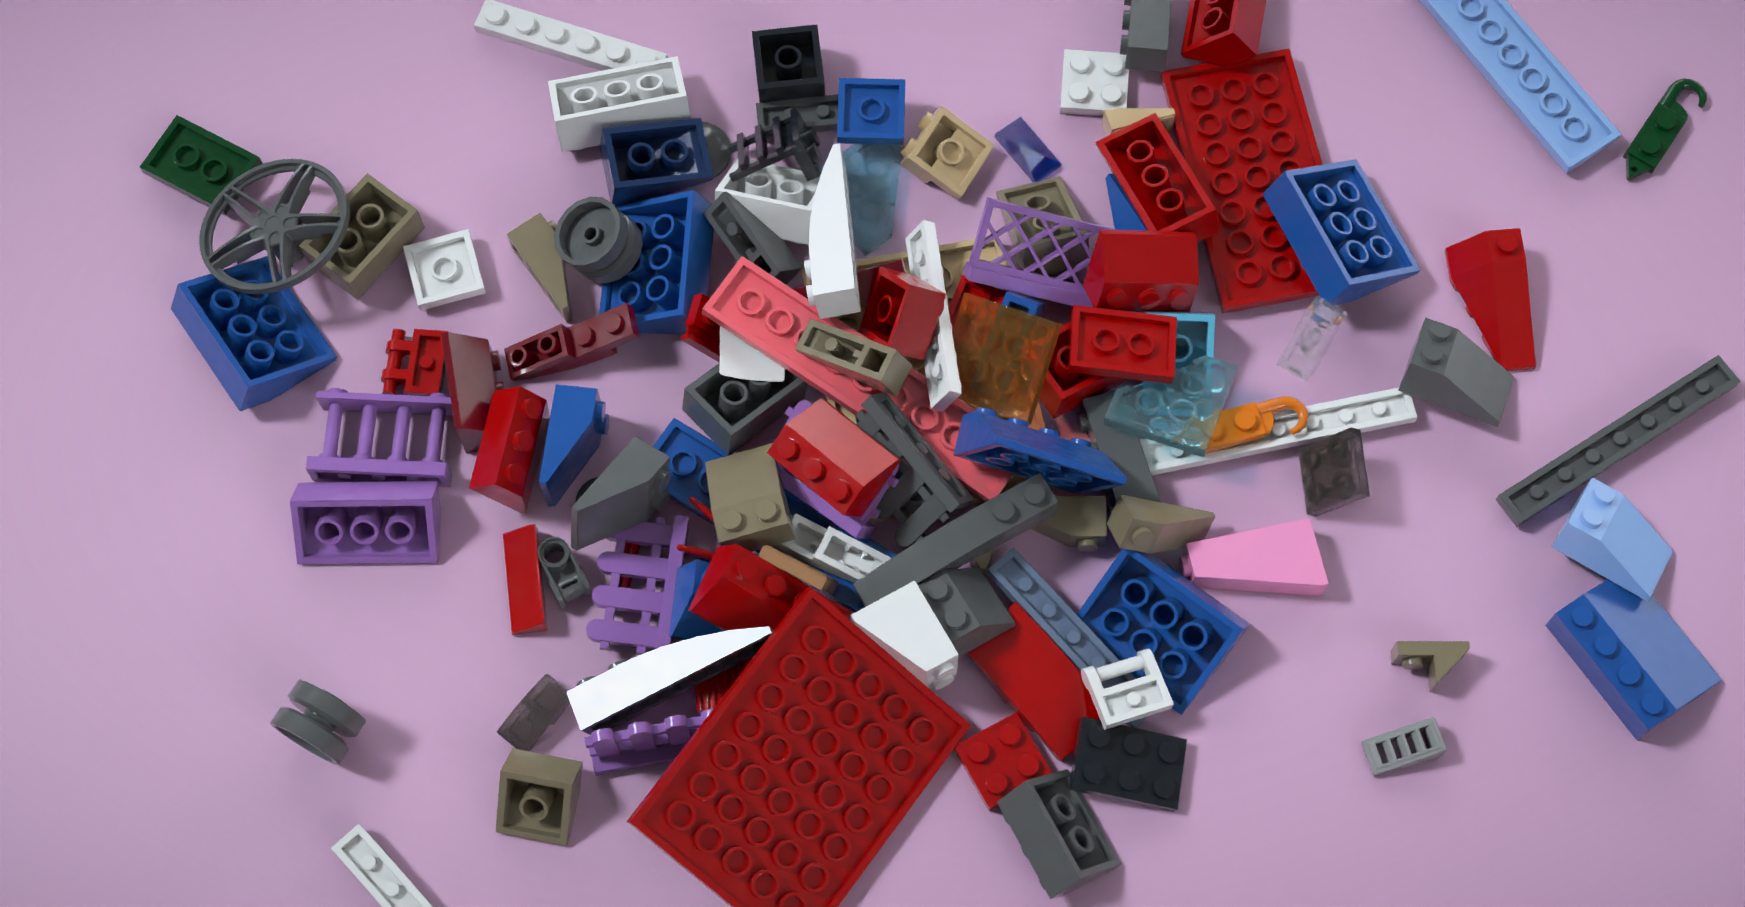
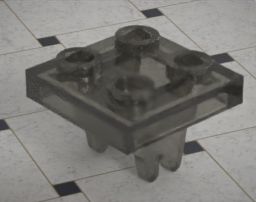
[1298,427,1370,517]

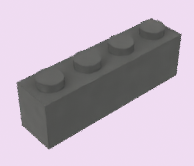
[1076,389,1161,518]

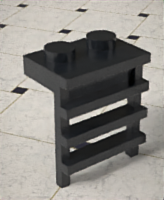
[728,108,822,182]

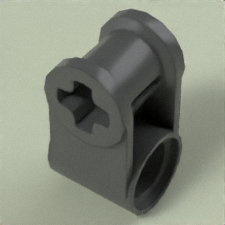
[538,537,592,609]

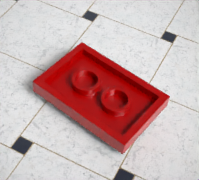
[1068,305,1177,384]

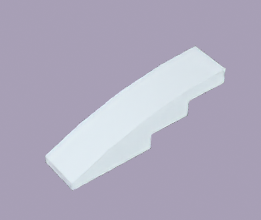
[771,513,891,583]

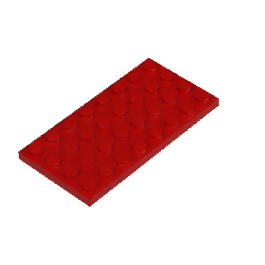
[1160,48,1323,314]

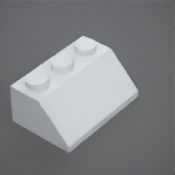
[715,159,821,245]

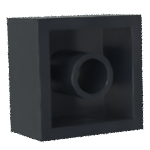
[752,24,825,103]

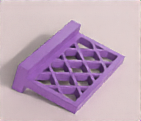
[963,197,1116,307]

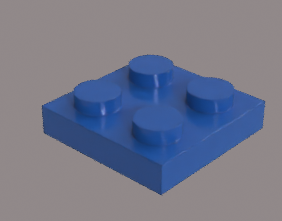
[837,78,905,145]

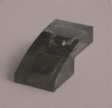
[497,674,570,751]

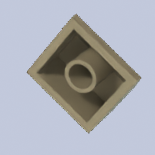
[496,748,583,846]

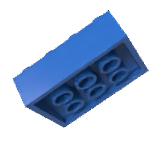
[1262,159,1421,307]
[599,190,714,335]
[171,256,337,411]
[954,408,1127,495]
[1077,549,1250,715]
[1545,579,1722,740]

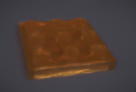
[952,293,1062,425]

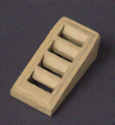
[1102,108,1175,136]

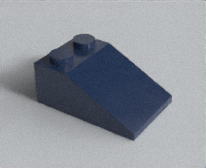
[600,118,714,206]

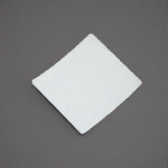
[719,326,785,382]

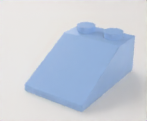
[1552,477,1673,601]

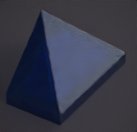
[994,117,1061,182]

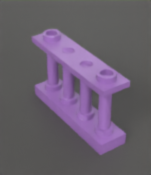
[306,388,453,487]

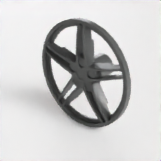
[199,159,350,294]

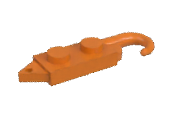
[1172,396,1308,456]

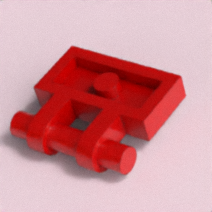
[381,329,448,396]

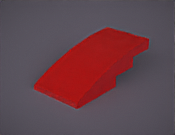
[966,602,1100,761]

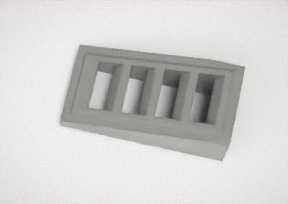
[1361,717,1446,776]

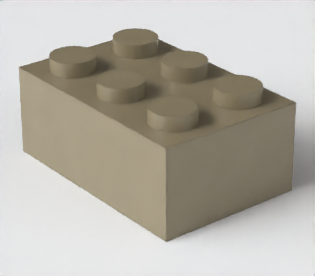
[299,173,425,300]

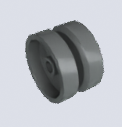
[554,197,643,284]
[270,679,366,765]

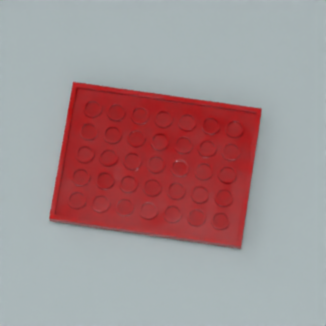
[626,587,971,907]

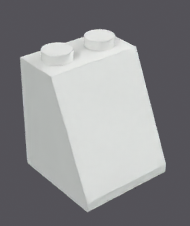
[851,581,959,690]

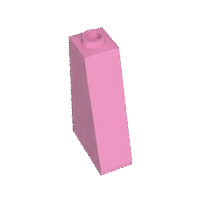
[1179,518,1329,596]

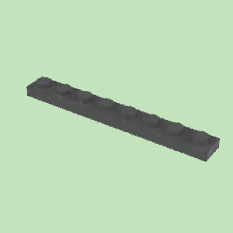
[1495,355,1741,527]

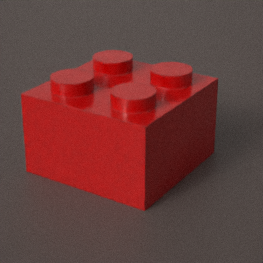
[858,266,946,360]

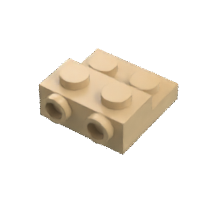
[900,106,995,200]

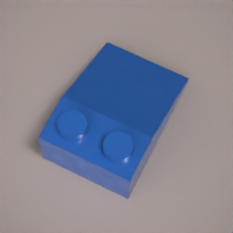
[539,384,609,507]

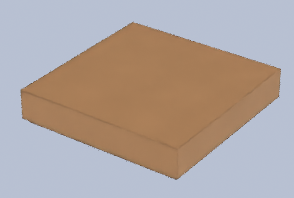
[758,545,838,594]

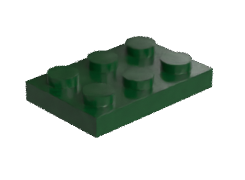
[140,115,262,215]

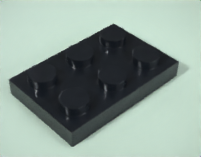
[1069,717,1187,812]

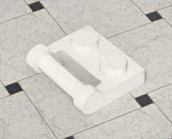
[1081,648,1174,730]

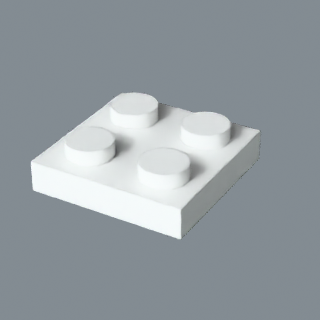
[1060,49,1129,116]
[403,229,486,311]

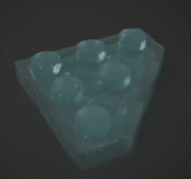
[819,144,902,256]
[1104,355,1238,457]

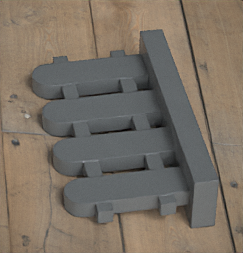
[855,392,974,547]

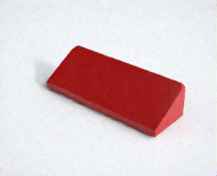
[503,524,548,635]

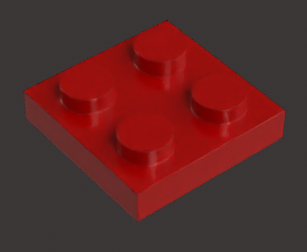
[954,712,1052,811]

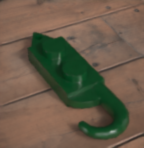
[1623,78,1707,180]

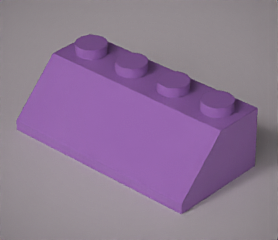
[290,481,441,564]

